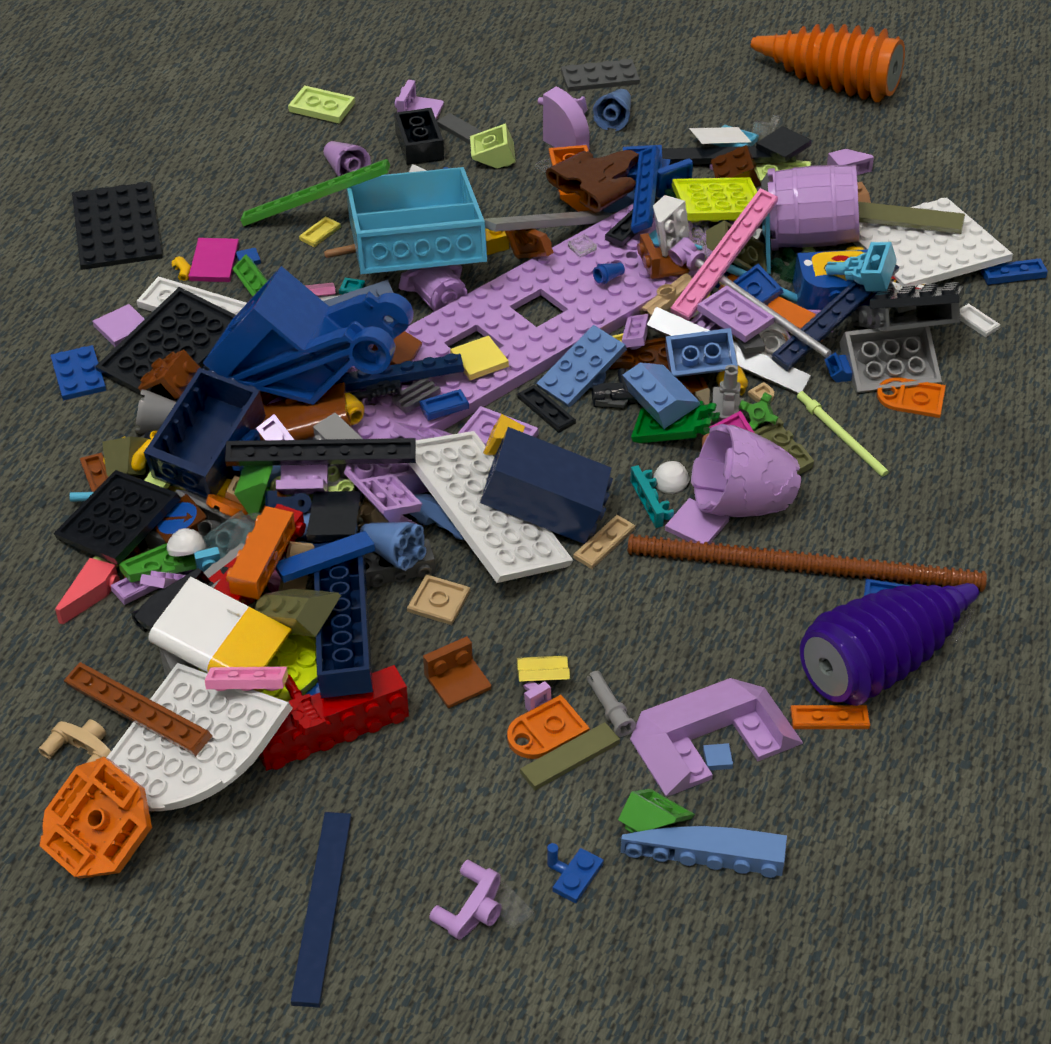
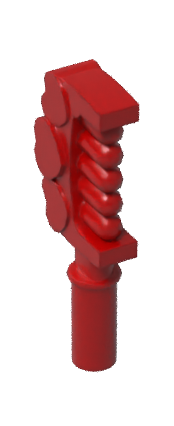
[285,674,326,736]

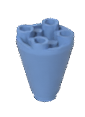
[360,522,426,571]

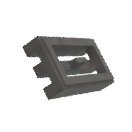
[392,378,441,413]

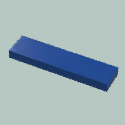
[275,531,375,583]

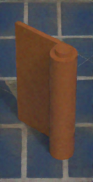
[259,382,352,440]

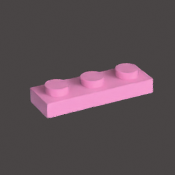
[205,667,288,691]

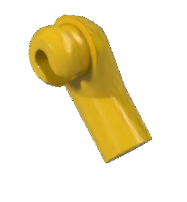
[171,256,191,281]

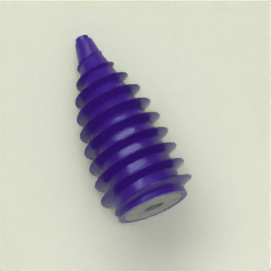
[800,583,979,706]

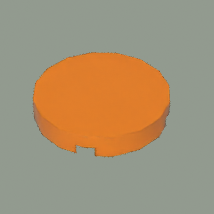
[206,494,250,520]

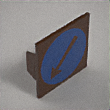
[154,494,207,543]

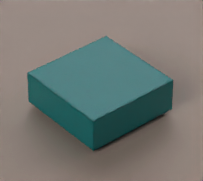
[339,278,365,295]

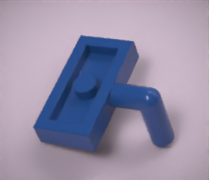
[547,843,604,903]

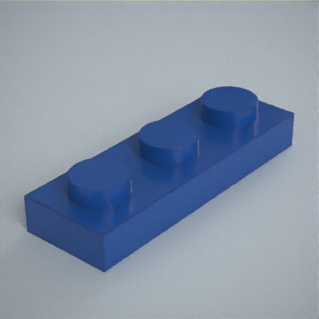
[981,258,1048,285]

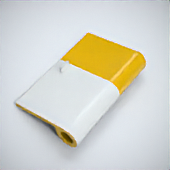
[148,576,292,692]

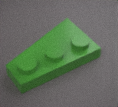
[119,543,197,582]

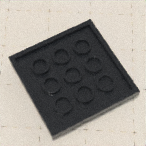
[870,282,964,309]
[53,470,181,565]

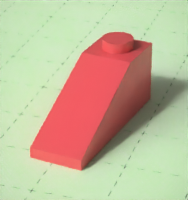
[55,558,120,624]

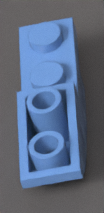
[408,494,465,540]

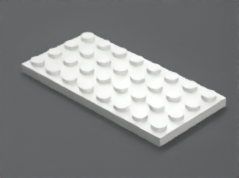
[409,431,573,583]

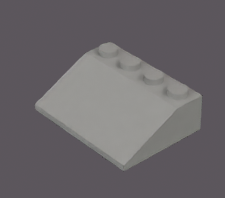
[839,326,942,393]

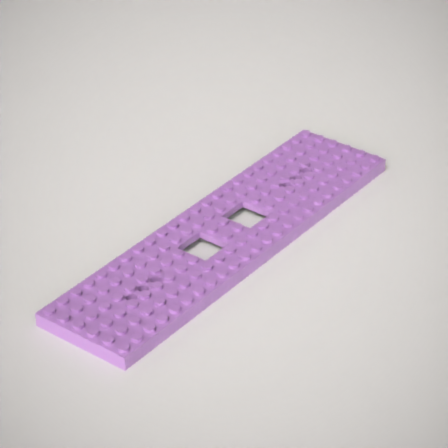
[267,203,713,478]

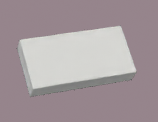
[960,304,1000,337]

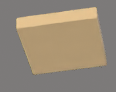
[407,574,470,625]

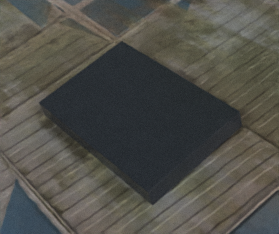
[306,491,362,542]

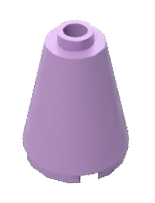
[324,141,371,176]

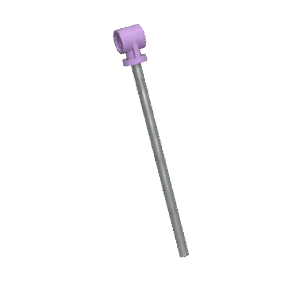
[668,237,831,358]

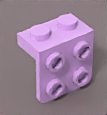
[395,80,444,119]

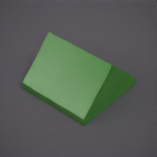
[234,465,273,519]

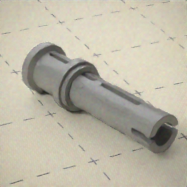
[586,671,636,737]

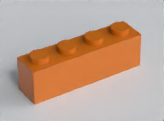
[226,506,295,600]

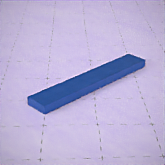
[631,145,660,233]

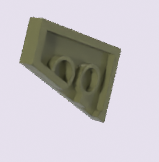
[754,418,814,475]

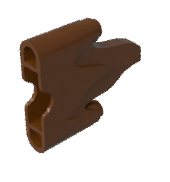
[546,150,639,213]

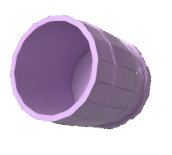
[768,165,859,250]

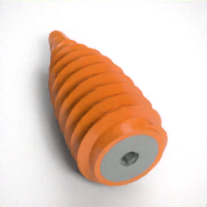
[751,23,905,102]

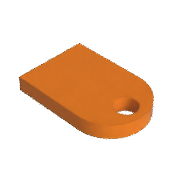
[877,377,946,418]
[507,695,590,759]

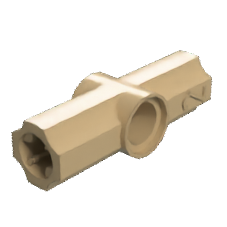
[639,273,692,319]

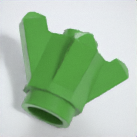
[739,392,779,431]

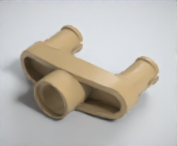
[38,719,111,763]

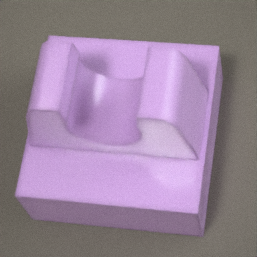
[523,681,552,711]

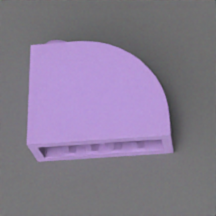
[543,86,590,151]

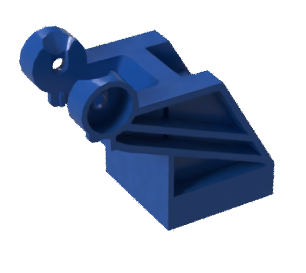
[203,266,414,405]

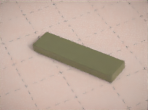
[520,722,620,791]

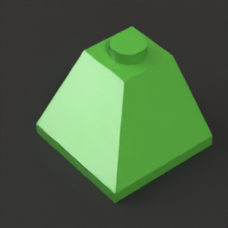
[618,789,695,833]

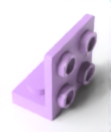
[276,465,328,495]

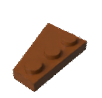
[505,229,554,259]

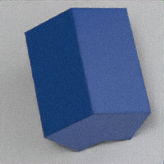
[824,352,853,383]

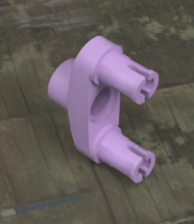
[429,860,502,940]

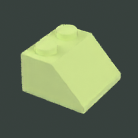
[470,123,516,169]

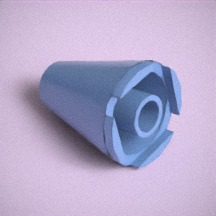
[593,89,631,131]

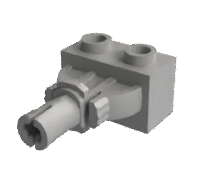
[711,365,744,426]

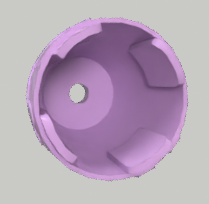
[691,424,801,517]

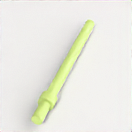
[797,391,889,477]

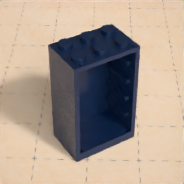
[144,368,266,499]
[480,427,613,544]

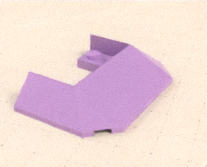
[344,463,429,522]
[630,678,803,797]

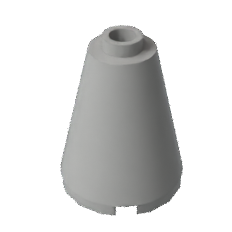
[135,389,176,434]

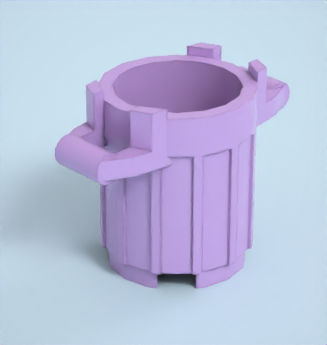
[399,265,467,312]

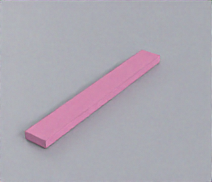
[671,188,778,321]

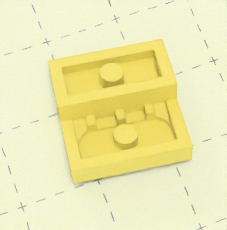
[517,656,570,682]

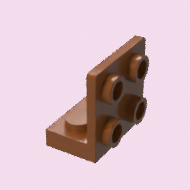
[423,636,491,708]

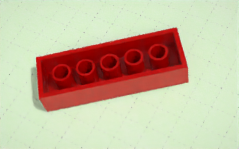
[259,665,409,771]

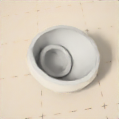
[653,461,690,494]
[167,528,206,556]

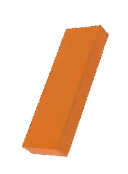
[790,705,870,729]

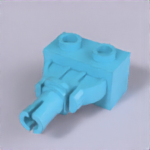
[826,242,897,291]

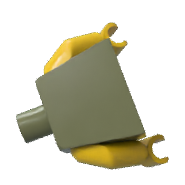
[102,431,157,477]

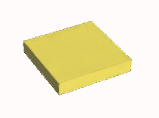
[450,335,509,380]

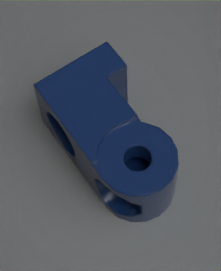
[265,490,312,513]

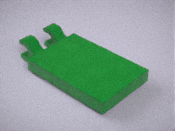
[631,401,720,443]

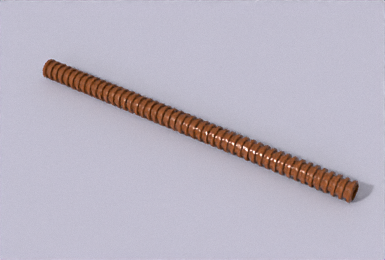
[627,534,987,592]

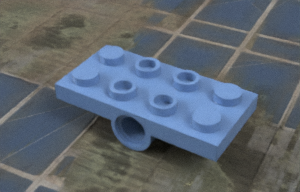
[536,325,627,407]

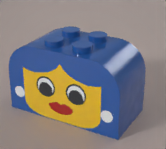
[793,249,879,315]

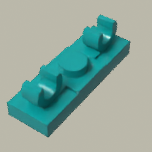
[630,465,674,528]

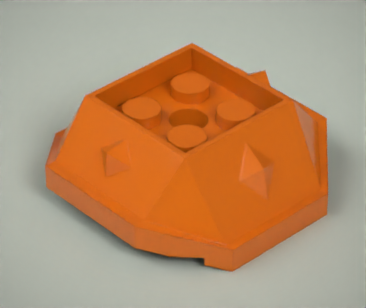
[40,757,152,879]

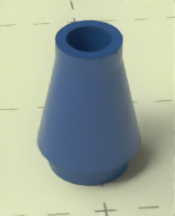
[593,262,625,284]

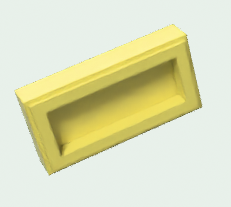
[299,216,341,247]

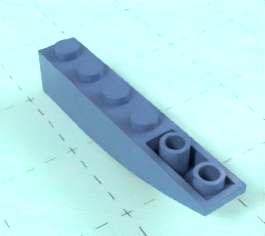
[620,826,787,878]

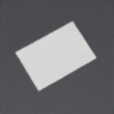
[689,127,751,144]

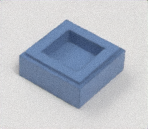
[703,743,733,770]

